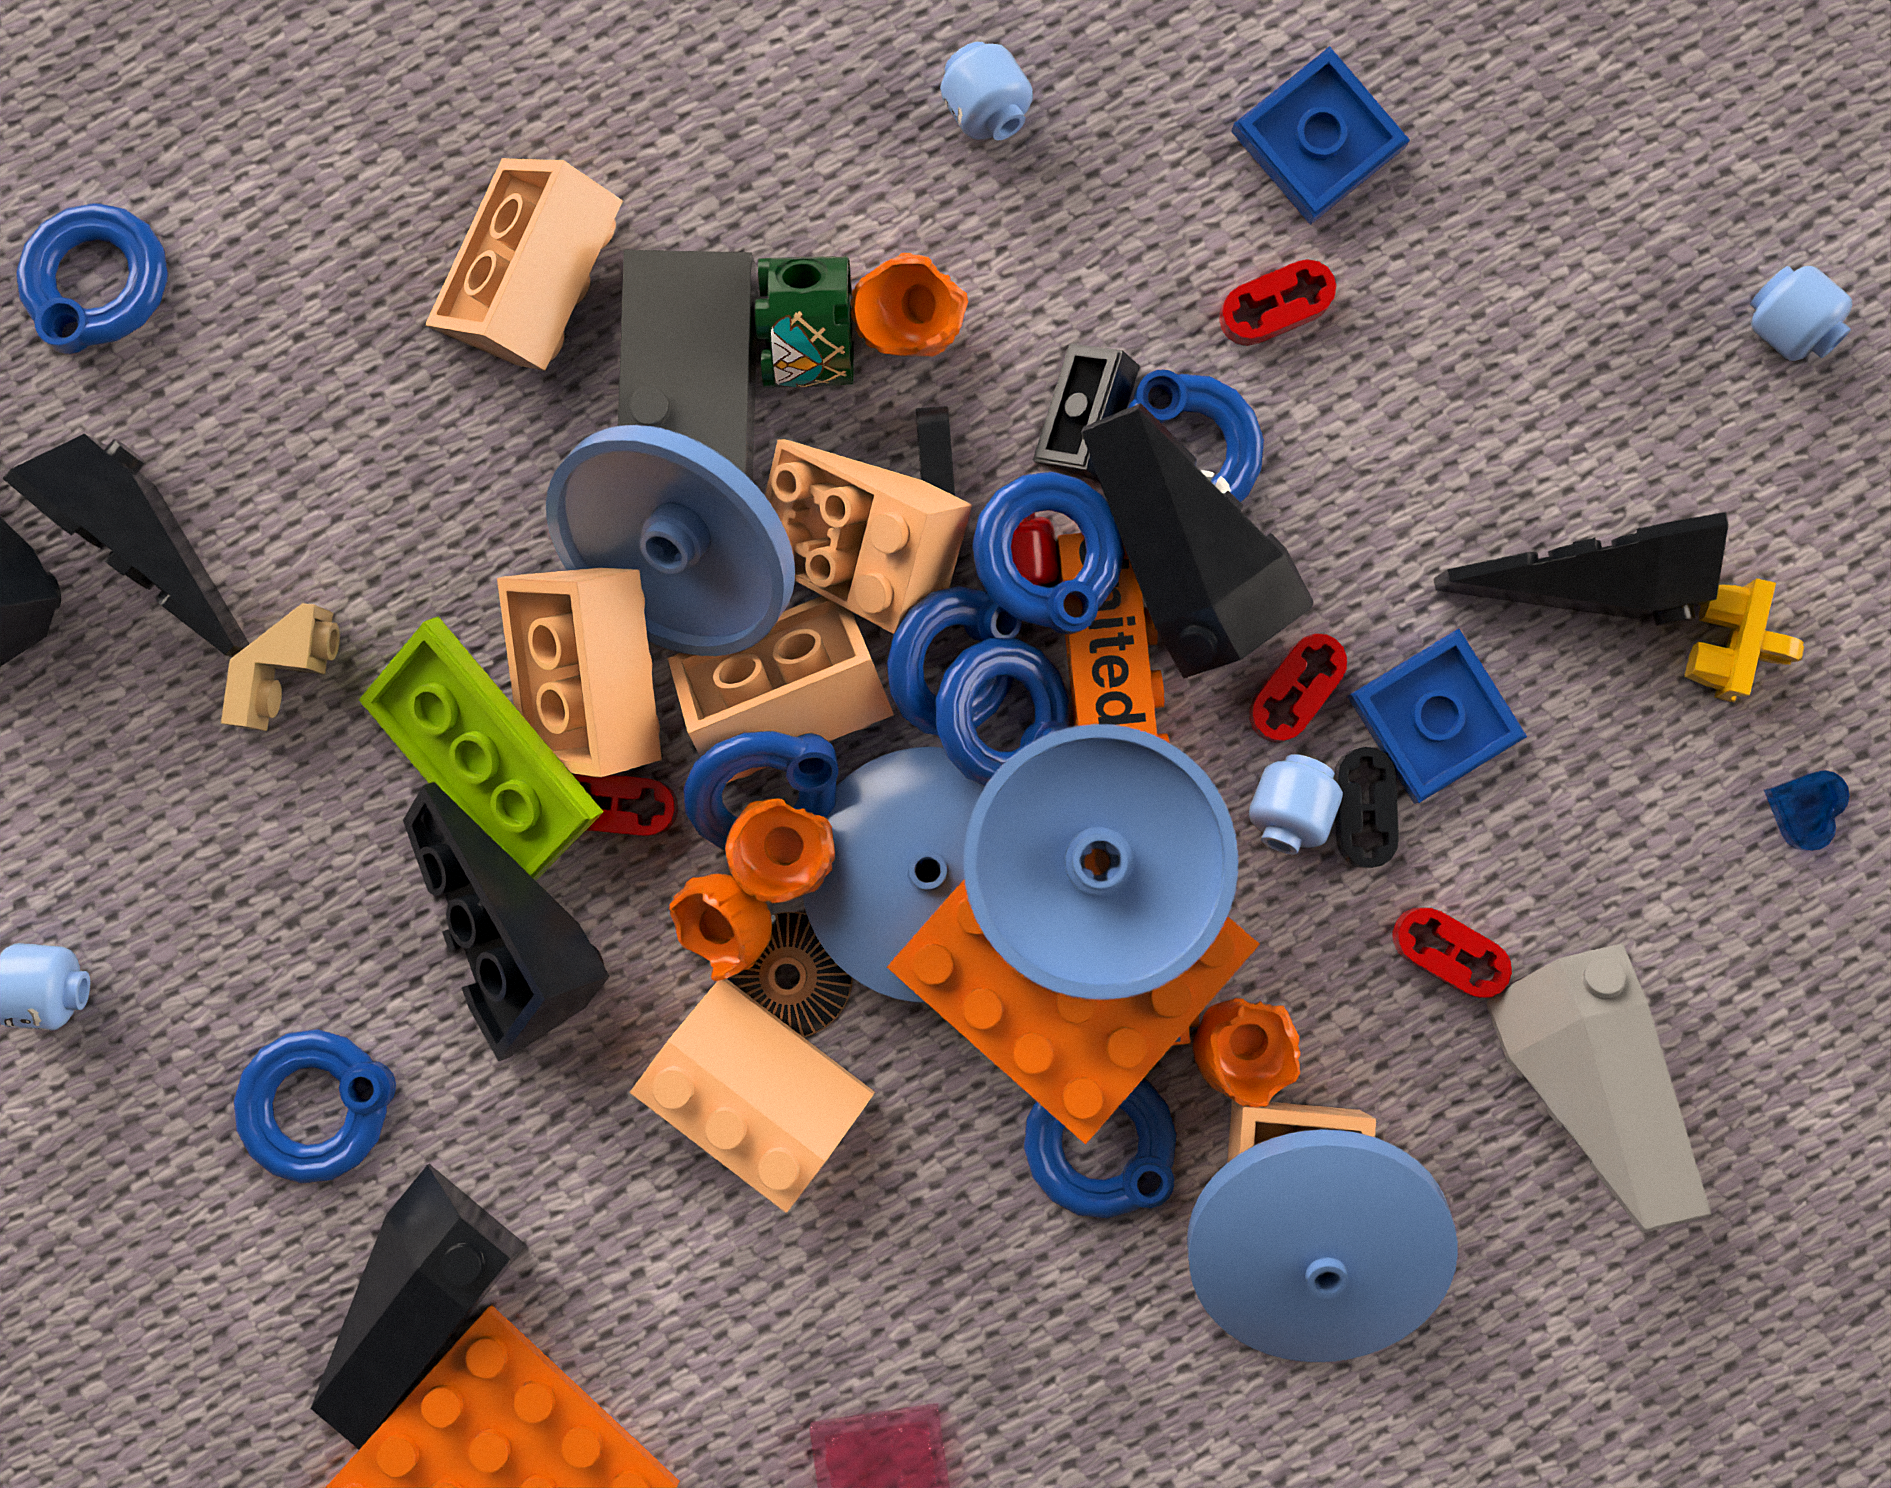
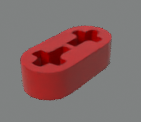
[1219,259,1337,346]
[1249,633,1347,742]
[573,774,678,836]
[1392,907,1512,998]

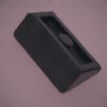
[1033,343,1140,482]

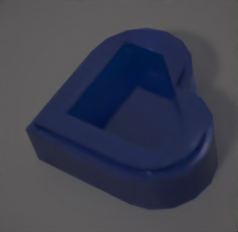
[1764,770,1850,851]

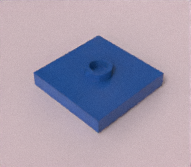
[1231,46,1410,225]
[1347,628,1527,804]

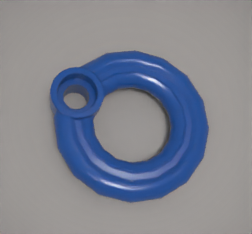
[16,203,168,354]
[1127,370,1264,502]
[972,471,1125,634]
[887,586,1022,736]
[935,638,1070,786]
[684,731,838,850]
[234,1029,396,1184]
[1024,1078,1177,1219]

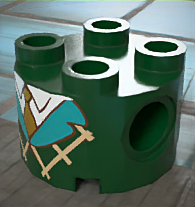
[755,256,854,388]

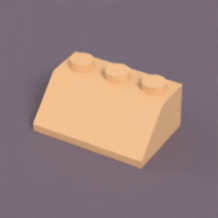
[425,158,623,371]
[497,568,662,778]
[668,596,894,783]
[629,979,875,1213]

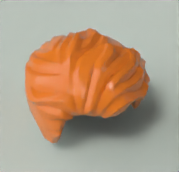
[850,253,969,357]
[725,798,835,903]
[669,874,772,982]
[1193,998,1301,1107]

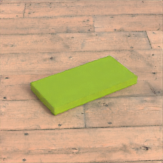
[359,616,604,881]

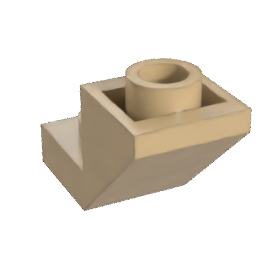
[221,603,340,731]

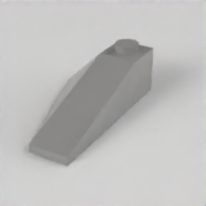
[1486,943,1711,1233]

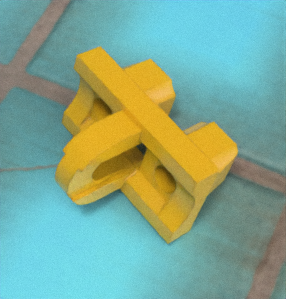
[1684,578,1804,702]

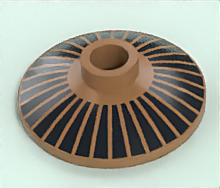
[727,911,853,1037]

